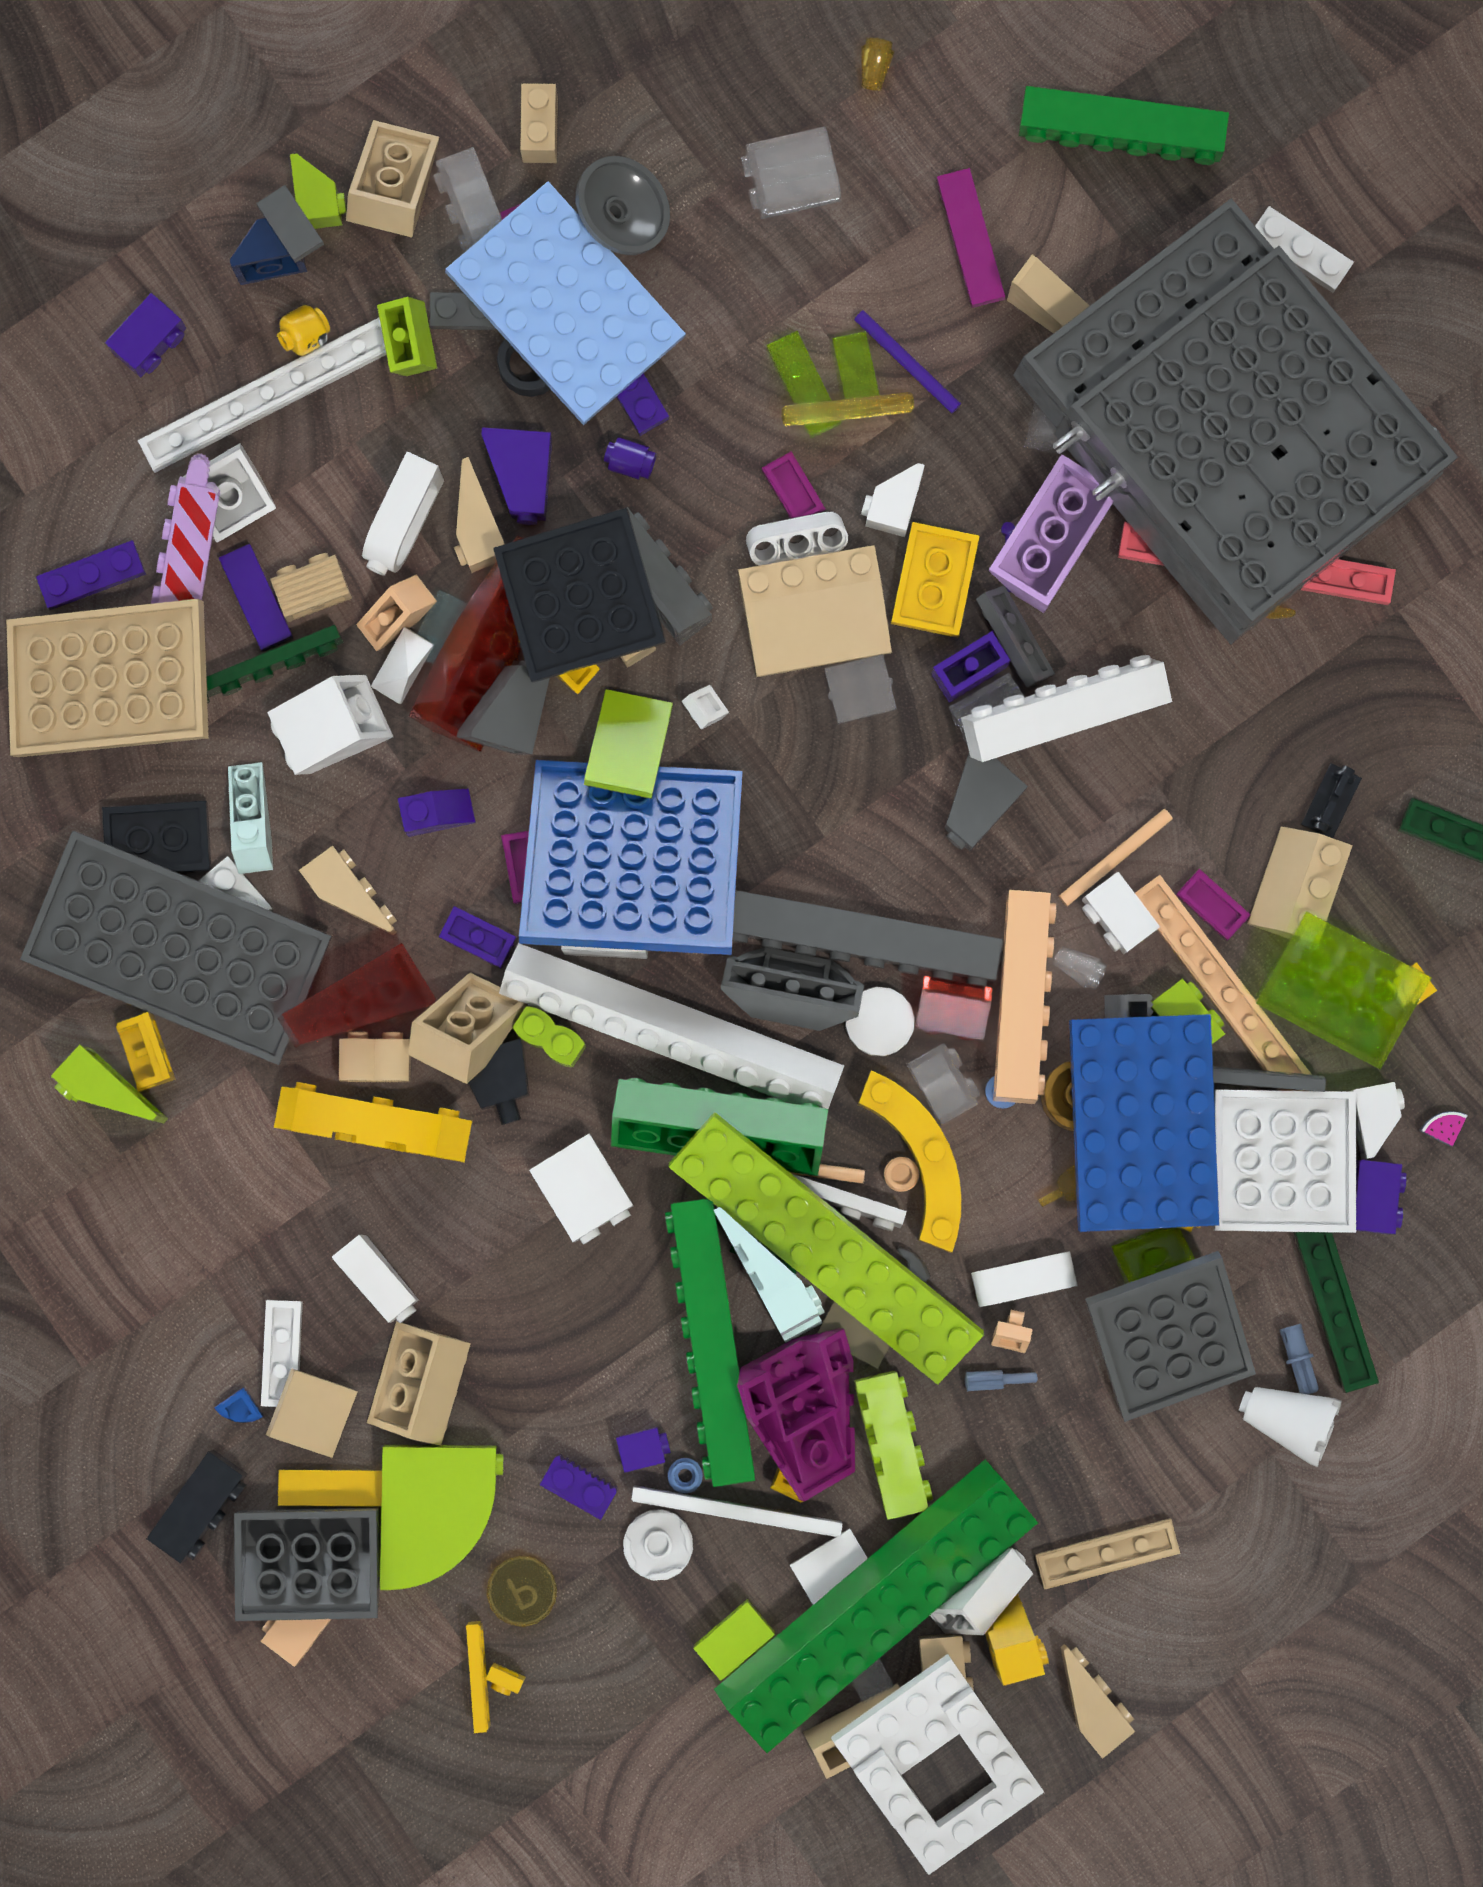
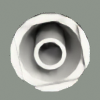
[1239,1387,1342,1467]

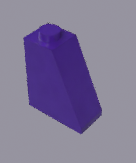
[482,427,552,525]

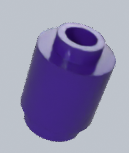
[604,437,657,480]

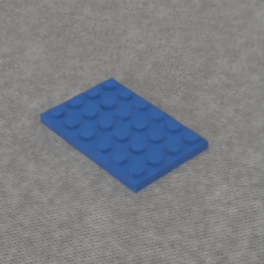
[1069,1014,1220,1232]

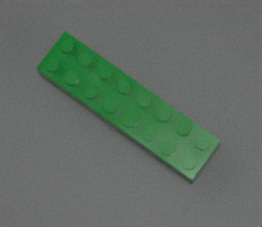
[665,1199,755,1487]

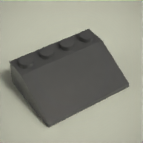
[234,1508,381,1621]

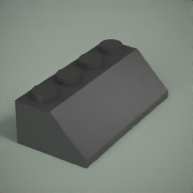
[627,507,713,646]

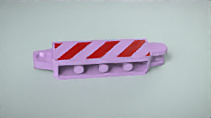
[151,453,220,604]

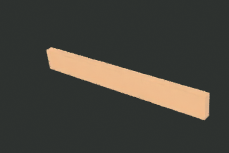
[1135,875,1312,1091]

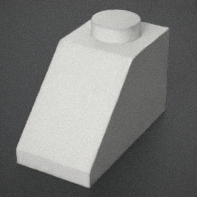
[861,463,925,537]
[1348,1082,1405,1160]

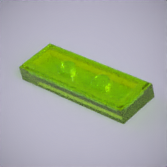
[767,331,842,438]

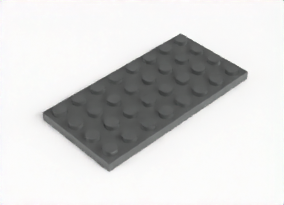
[20,831,332,1065]

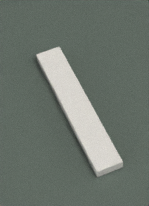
[631,1485,843,1537]

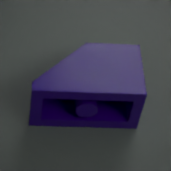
[398,789,476,837]

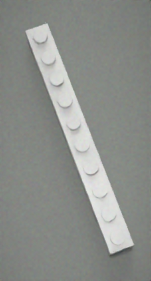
[499,943,844,1109]

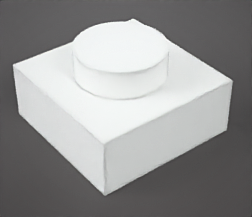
[682,685,729,729]

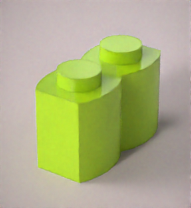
[513,1006,586,1067]

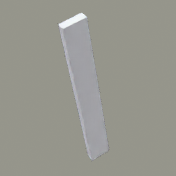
[137,318,387,473]

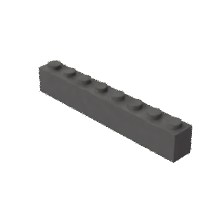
[733,890,1003,987]

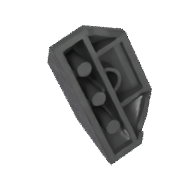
[721,947,864,1031]

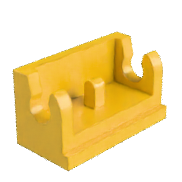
[116,1012,176,1092]

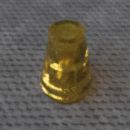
[861,38,895,91]

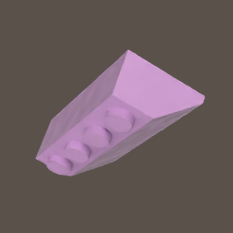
[989,454,1113,613]

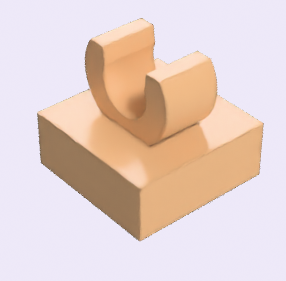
[991,1309,1033,1353]

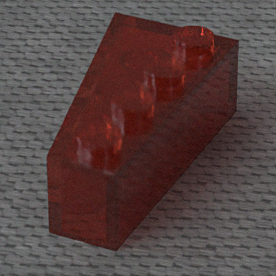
[277,943,437,1048]

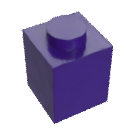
[616,1427,671,1473]

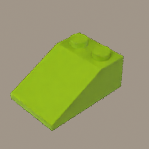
[51,1044,168,1124]

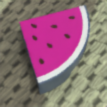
[1419,1111,1468,1147]

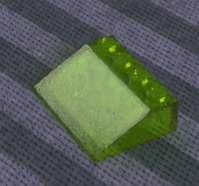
[1255,911,1432,1070]

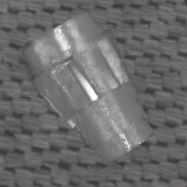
[1053,946,1108,990]

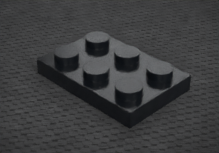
[102,801,211,873]

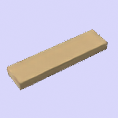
[1035,1518,1181,1590]

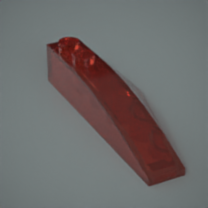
[409,536,524,752]

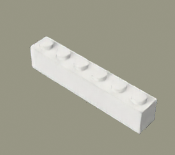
[961,655,1172,762]

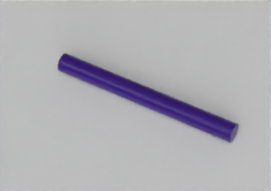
[854,310,961,413]

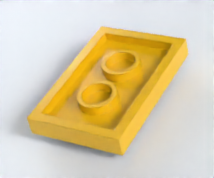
[891,522,979,638]

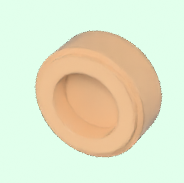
[884,1157,919,1192]

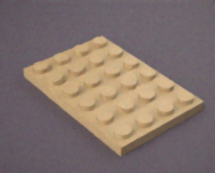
[6,599,209,757]

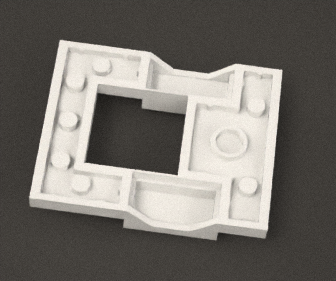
[831,1654,1044,1875]

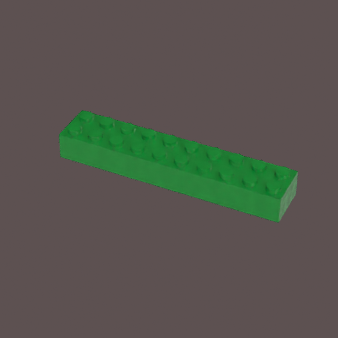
[714,1459,1038,1753]

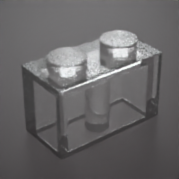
[906,1043,980,1126]

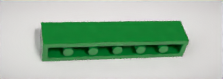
[1018,86,1229,165]

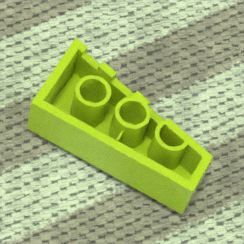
[853,1371,933,1520]

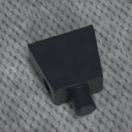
[468,1039,530,1125]

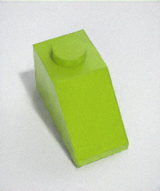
[290,154,347,229]

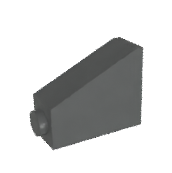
[457,661,550,755]
[945,753,1028,851]

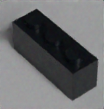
[146,1450,247,1564]

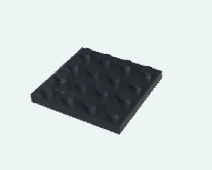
[493,508,666,683]

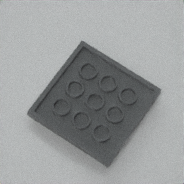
[1085,1251,1256,1422]

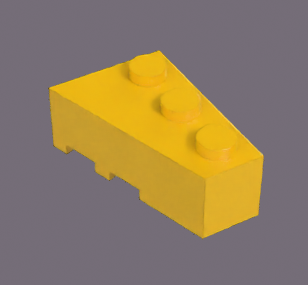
[985,1594,1049,1686]

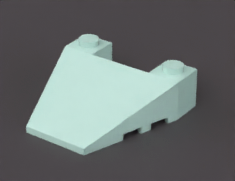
[714,1207,825,1343]

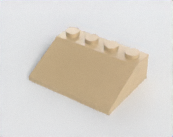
[738,545,892,677]

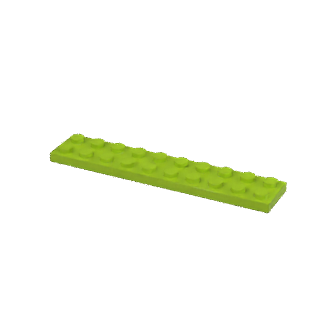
[669,1112,984,1385]

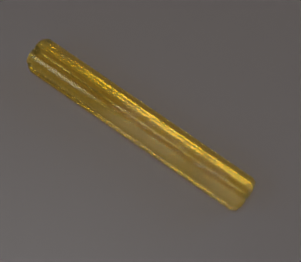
[781,392,914,426]

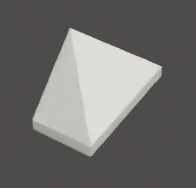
[371,627,434,704]

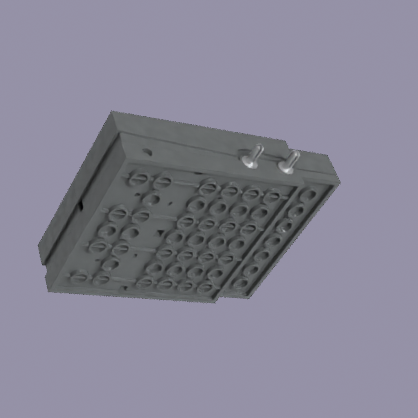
[1013,198,1458,645]

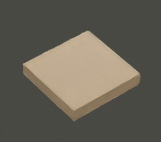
[266,1368,357,1458]

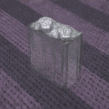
[741,126,841,219]

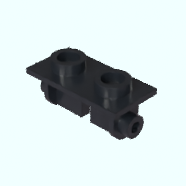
[1301,763,1362,838]

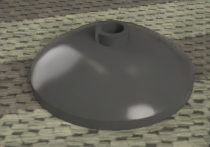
[576,156,670,255]

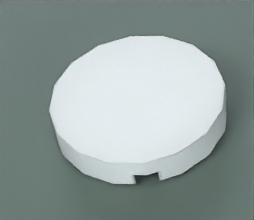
[845,987,915,1057]
[623,1509,693,1581]

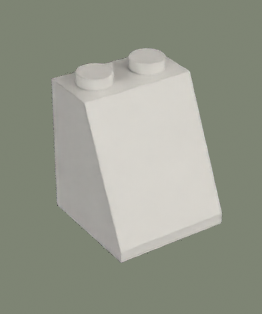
[267,675,393,775]

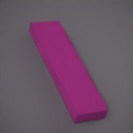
[936,168,1005,308]

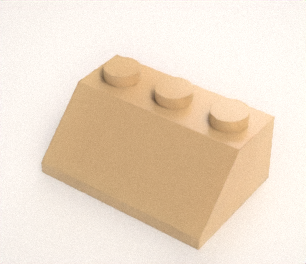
[1247,826,1353,947]
[367,1321,471,1446]

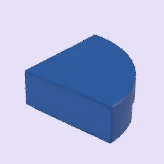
[214,1387,264,1423]

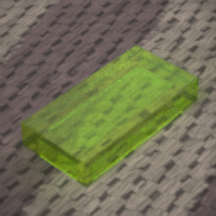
[832,331,880,406]

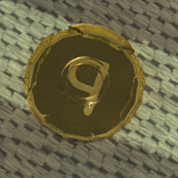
[487,1555,557,1627]

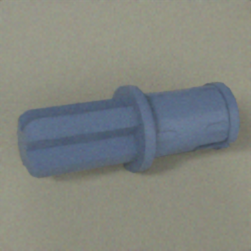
[1279,1324,1318,1394]

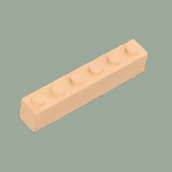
[993,890,1056,1104]

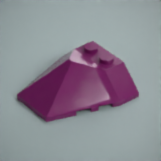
[737,1328,855,1501]

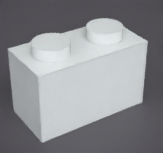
[1082,872,1160,955]

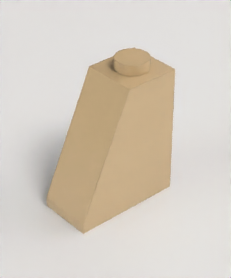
[1007,255,1090,334]

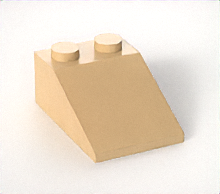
[346,120,439,237]
[408,973,527,1084]

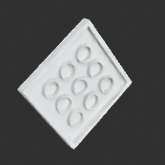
[1213,1090,1356,1233]

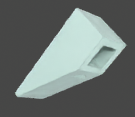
[228,762,273,874]

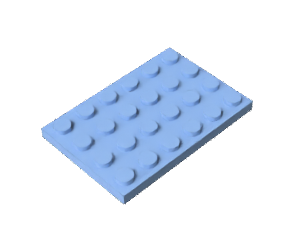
[446,181,686,425]

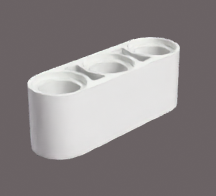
[746,512,848,566]
[971,1251,1078,1307]

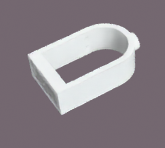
[362,452,444,576]

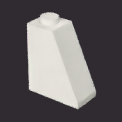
[332,1235,419,1323]
[930,1548,1033,1635]

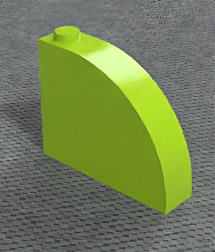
[380,1445,503,1590]

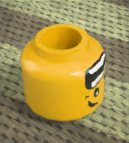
[277,305,330,356]

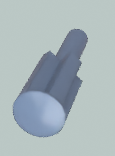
[965,1370,1038,1392]

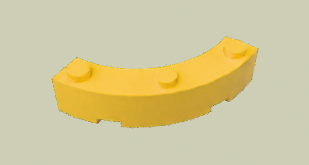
[858,1070,961,1253]
[274,1082,472,1162]

